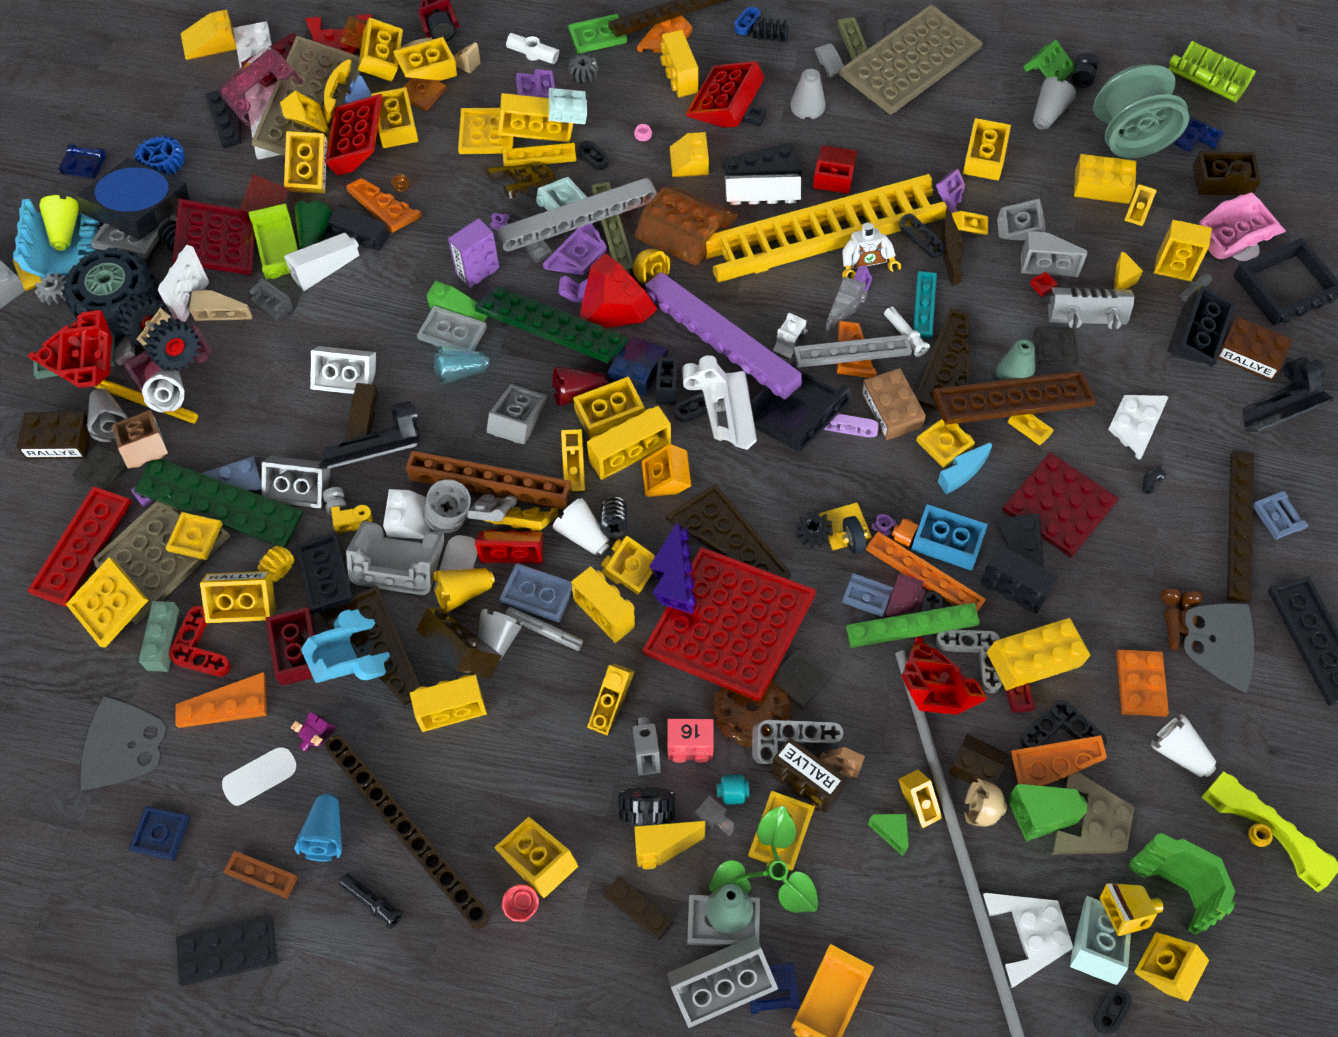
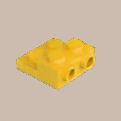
[916,419,975,468]
[601,536,655,595]

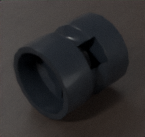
[1071,53,1099,88]

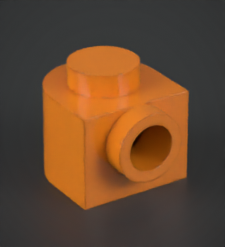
[892,519,919,548]

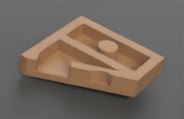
[818,747,865,778]

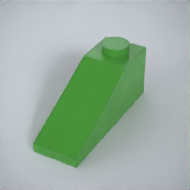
[427,281,487,322]

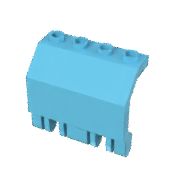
[13,199,100,279]

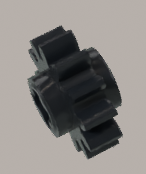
[796,511,833,548]

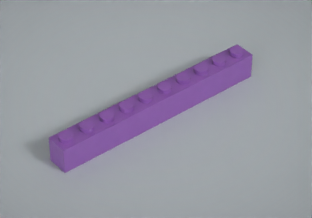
[645,272,802,399]

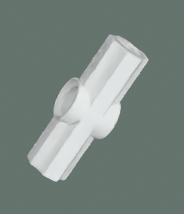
[506,33,559,64]

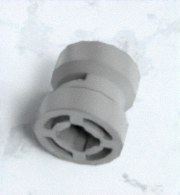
[322,487,347,515]

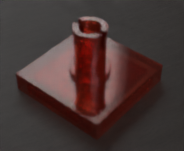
[240,174,289,212]

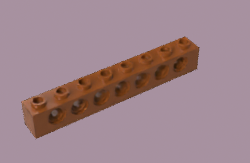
[406,451,572,510]

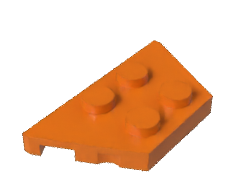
[637,16,692,53]

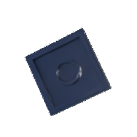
[128,806,191,861]

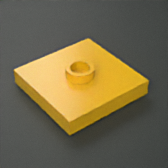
[166,512,222,560]

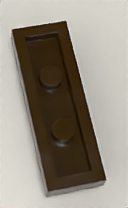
[603,876,673,941]

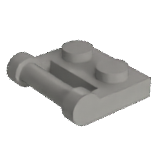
[467,494,517,521]

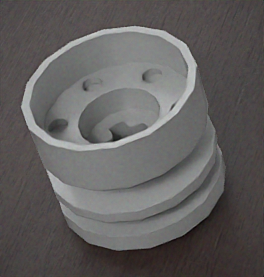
[423,479,471,534]

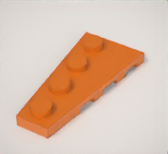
[347,178,422,233]
[1010,736,1107,786]

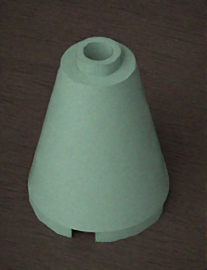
[995,339,1036,381]
[706,884,753,934]

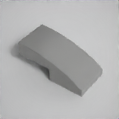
[814,43,844,78]

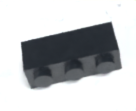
[327,205,390,251]

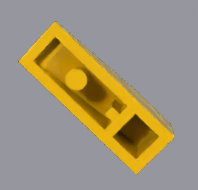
[561,429,585,491]

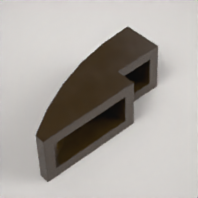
[346,383,379,441]

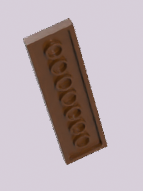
[932,371,1097,425]

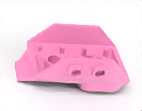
[1199,192,1286,259]

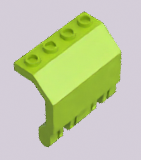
[1169,41,1256,103]

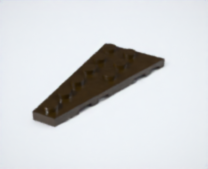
[915,308,970,411]
[665,483,791,579]
[319,586,421,706]

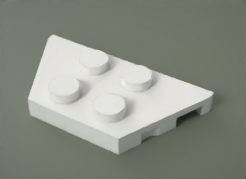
[1108,395,1168,460]

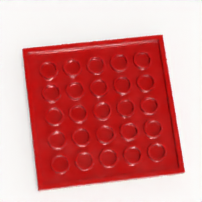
[642,547,816,702]

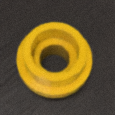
[1248,823,1273,847]

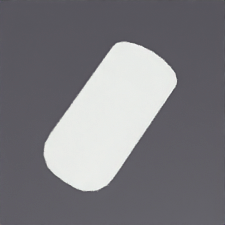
[434,535,477,591]
[222,747,296,806]

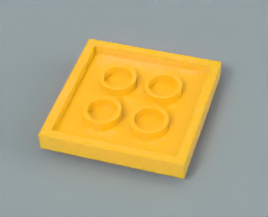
[458,108,514,154]
[66,557,149,648]

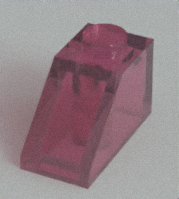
[885,573,925,618]

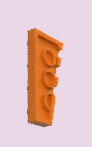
[175,672,267,728]

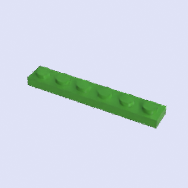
[846,603,979,648]

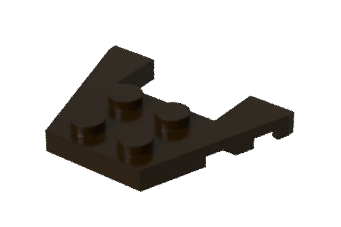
[486,162,556,199]

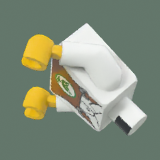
[842,223,901,280]

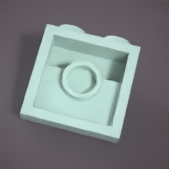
[548,88,587,124]
[536,177,588,211]

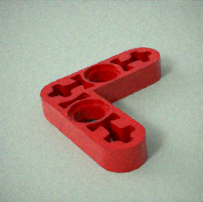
[169,606,231,677]

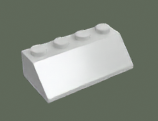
[725,174,801,205]

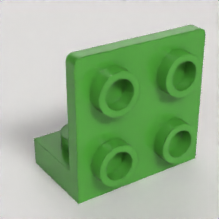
[1023,40,1074,82]

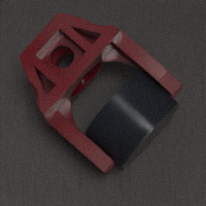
[418,0,460,42]

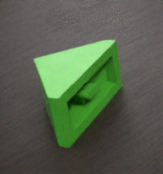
[868,814,909,856]

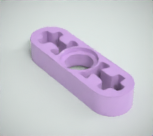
[824,414,879,437]

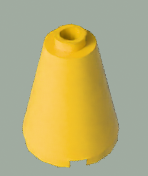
[433,568,495,612]

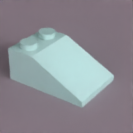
[1070,896,1131,985]

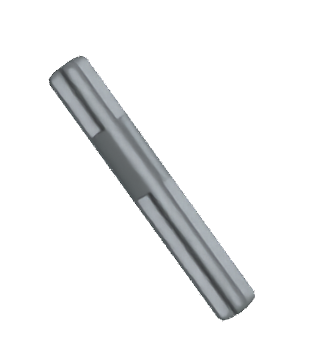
[505,607,583,651]

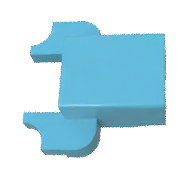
[301,609,390,683]

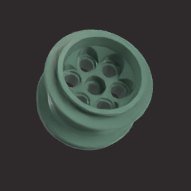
[1093,64,1189,158]

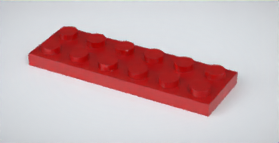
[27,486,132,607]

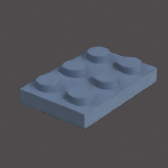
[499,563,573,623]

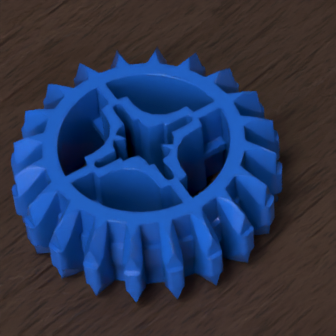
[134,135,185,176]

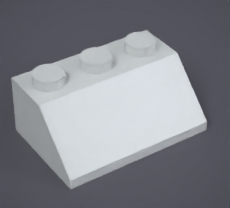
[311,346,376,394]

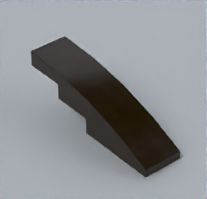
[942,211,963,285]

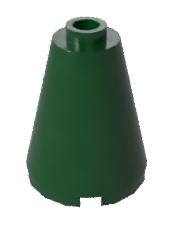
[294,200,332,249]

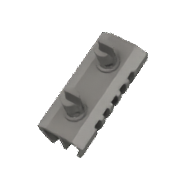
[1048,287,1134,329]

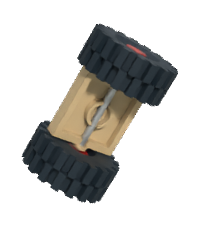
[117,294,201,371]

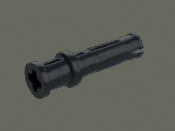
[339,873,403,929]

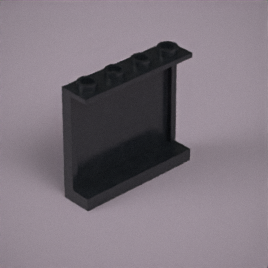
[750,360,851,453]

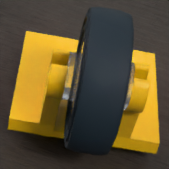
[819,503,872,554]

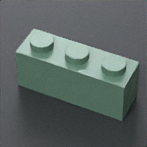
[139,601,182,672]

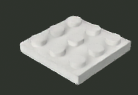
[158,245,209,322]

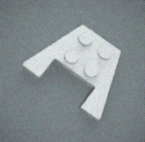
[982,893,1073,988]

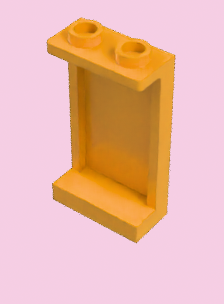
[791,944,874,1037]

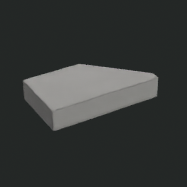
[114,336,135,366]

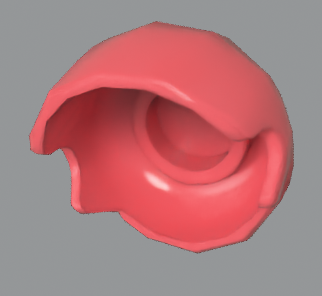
[502,884,539,922]

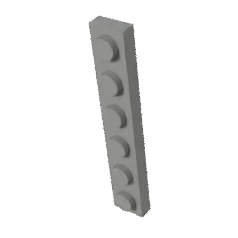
[792,335,912,368]

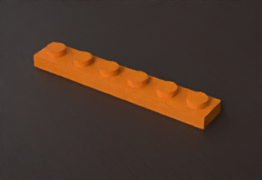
[866,531,986,613]

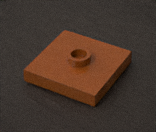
[403,78,447,112]

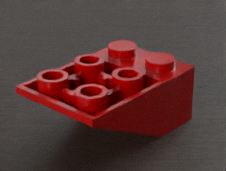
[813,145,857,194]

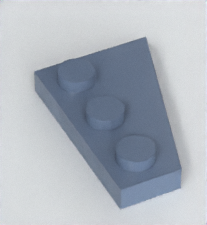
[201,456,262,493]

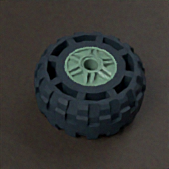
[64,248,160,336]

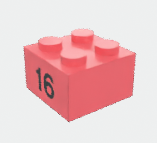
[668,719,713,763]

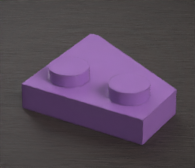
[936,169,965,214]

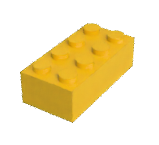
[498,93,573,142]
[587,406,671,480]
[986,618,1091,691]

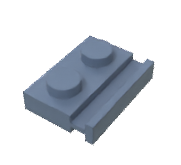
[842,573,893,617]

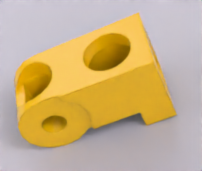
[331,505,373,534]

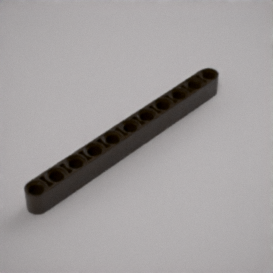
[325,735,489,929]

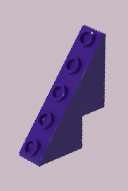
[649,523,696,614]

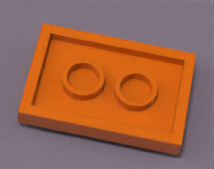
[1116,650,1169,717]

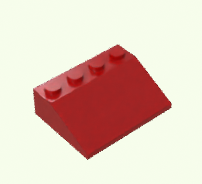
[686,61,765,128]
[325,94,383,176]

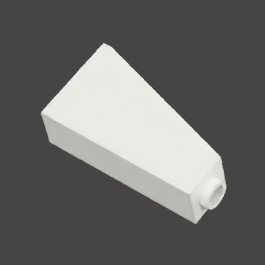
[284,233,359,291]

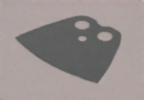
[1184,604,1254,694]
[80,696,166,791]

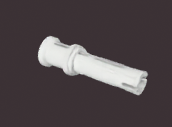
[884,307,930,357]

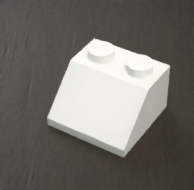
[383,489,430,539]

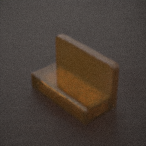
[341,16,367,49]

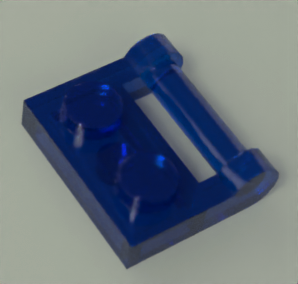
[58,144,106,179]
[750,963,800,1015]

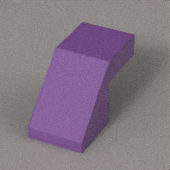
[558,275,588,303]

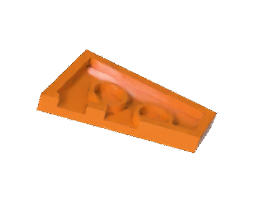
[837,321,877,378]

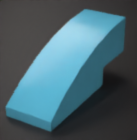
[938,443,992,494]

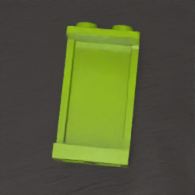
[249,204,298,279]

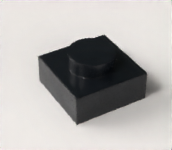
[743,104,767,127]

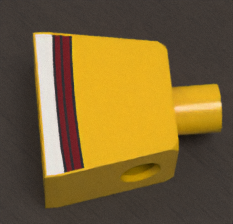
[1099,883,1163,936]

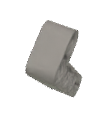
[752,720,843,764]

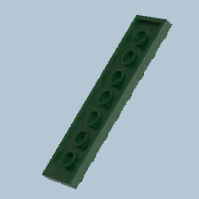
[475,286,628,363]
[134,459,303,548]

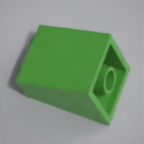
[1007,784,1087,842]

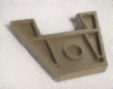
[1052,772,1134,855]

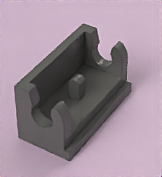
[249,278,293,321]

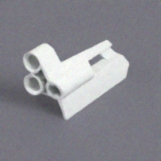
[682,356,757,450]

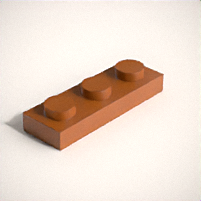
[223,851,298,899]

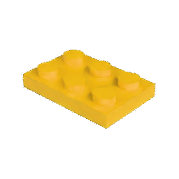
[748,791,815,873]

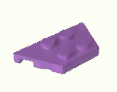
[543,223,607,275]

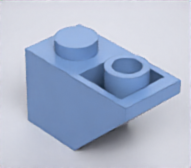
[343,75,371,104]

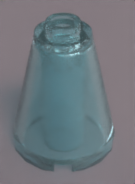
[434,345,489,385]

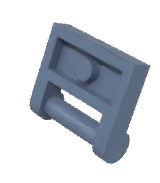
[1253,491,1309,540]

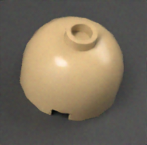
[964,779,1007,827]

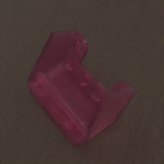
[219,47,304,129]

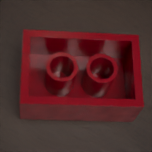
[265,607,317,686]

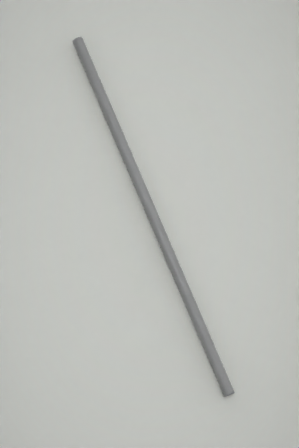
[895,650,1025,1037]

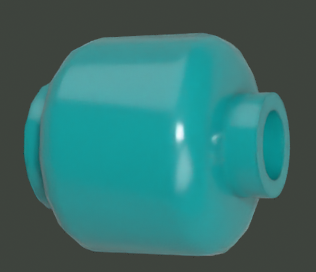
[716,774,749,805]

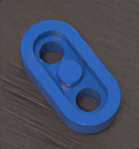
[734,7,760,35]

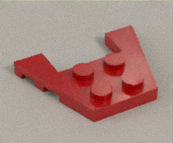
[305,14,373,55]

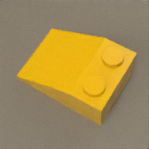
[181,10,237,60]
[393,37,457,81]
[494,817,579,898]
[635,821,705,869]

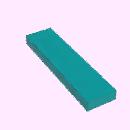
[913,271,937,339]

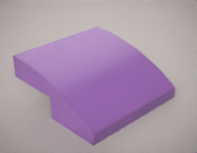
[516,69,555,98]

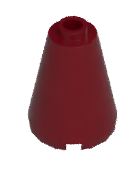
[552,366,608,406]

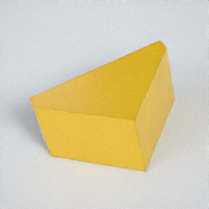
[1114,252,1143,289]

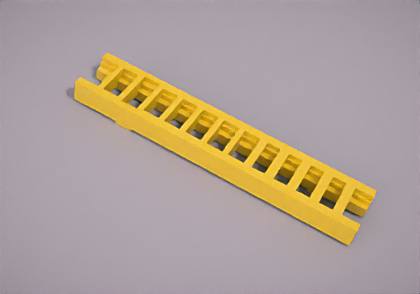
[703,174,947,283]

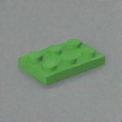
[568,14,627,54]

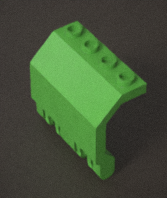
[1129,833,1235,935]

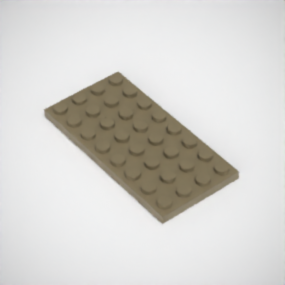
[839,4,983,115]
[252,36,361,156]

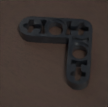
[1021,700,1107,748]

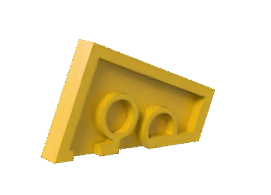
[484,507,559,531]

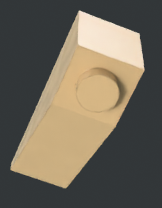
[189,290,253,321]

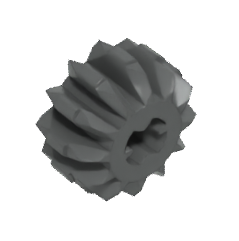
[568,54,598,84]

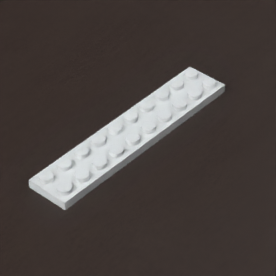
[233,21,280,159]

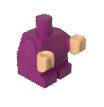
[291,712,335,752]

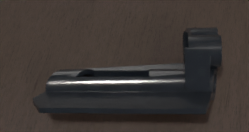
[1243,357,1334,432]
[319,401,420,469]

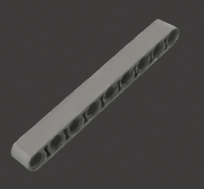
[497,178,658,251]

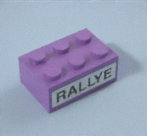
[448,218,499,288]

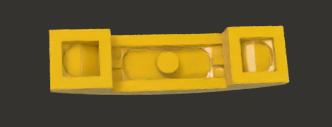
[323,59,352,124]

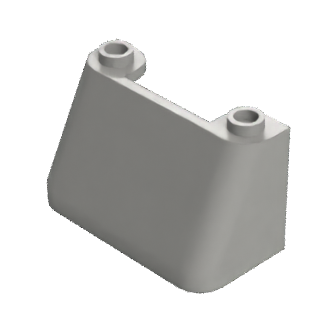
[346,521,444,595]

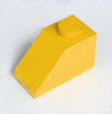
[1124,184,1157,226]
[898,770,942,828]

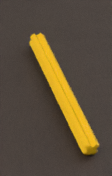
[94,379,198,424]

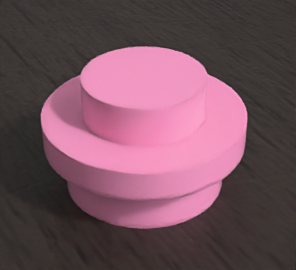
[634,124,652,141]

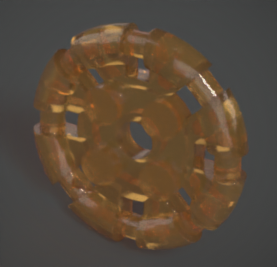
[712,678,792,747]

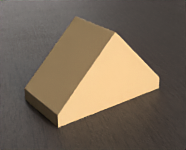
[453,42,481,74]

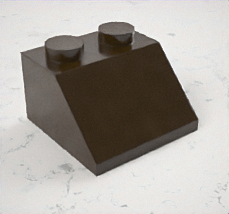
[949,734,1008,785]

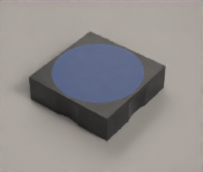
[76,158,189,240]

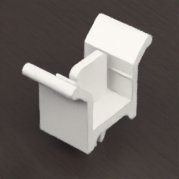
[773,313,808,359]

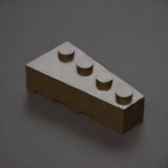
[416,607,502,679]

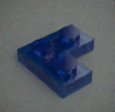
[1174,117,1225,152]

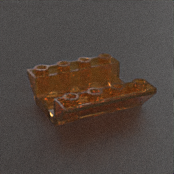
[635,186,738,266]

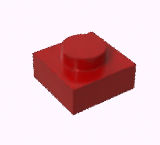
[1030,271,1058,297]

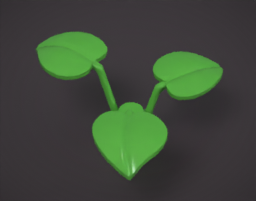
[709,806,818,913]

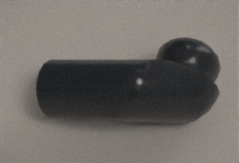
[1142,467,1166,494]

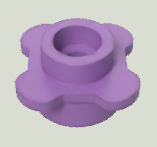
[490,213,510,231]
[871,514,896,536]

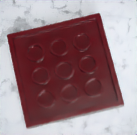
[172,199,255,275]
[1002,452,1119,558]

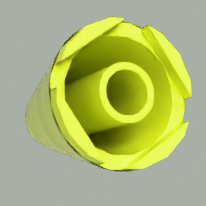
[39,195,79,251]

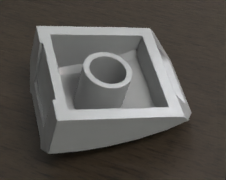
[997,199,1046,240]

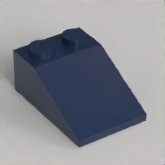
[608,337,668,396]

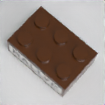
[1218,316,1294,382]

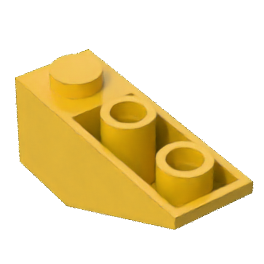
[587,664,635,735]

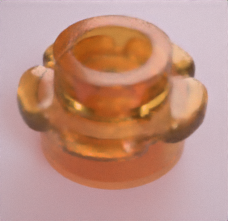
[391,174,410,192]

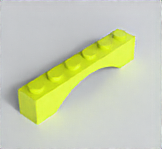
[1201,771,1338,892]

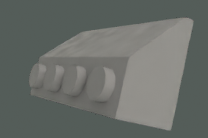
[667,935,778,1028]

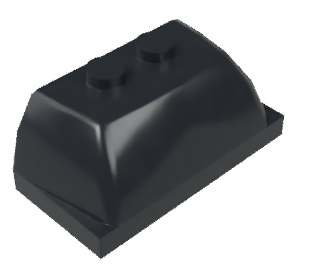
[1167,285,1235,367]

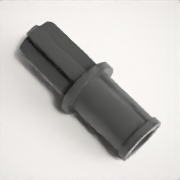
[1180,273,1213,302]

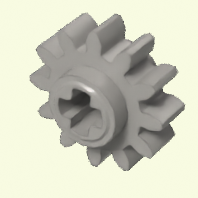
[35,272,66,305]

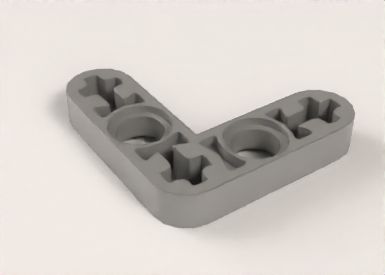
[936,630,1002,694]

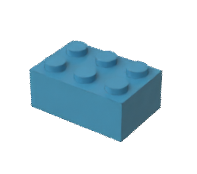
[911,504,988,571]

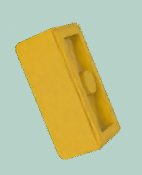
[952,211,988,235]

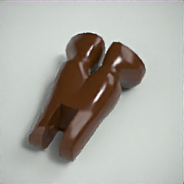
[1160,588,1202,652]

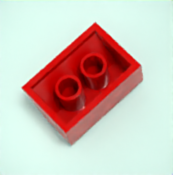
[475,530,544,564]

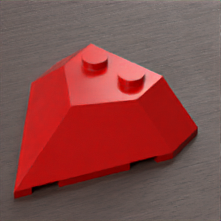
[579,253,657,328]
[27,310,112,388]
[901,636,987,715]

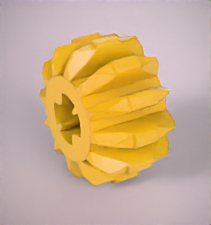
[258,546,295,582]

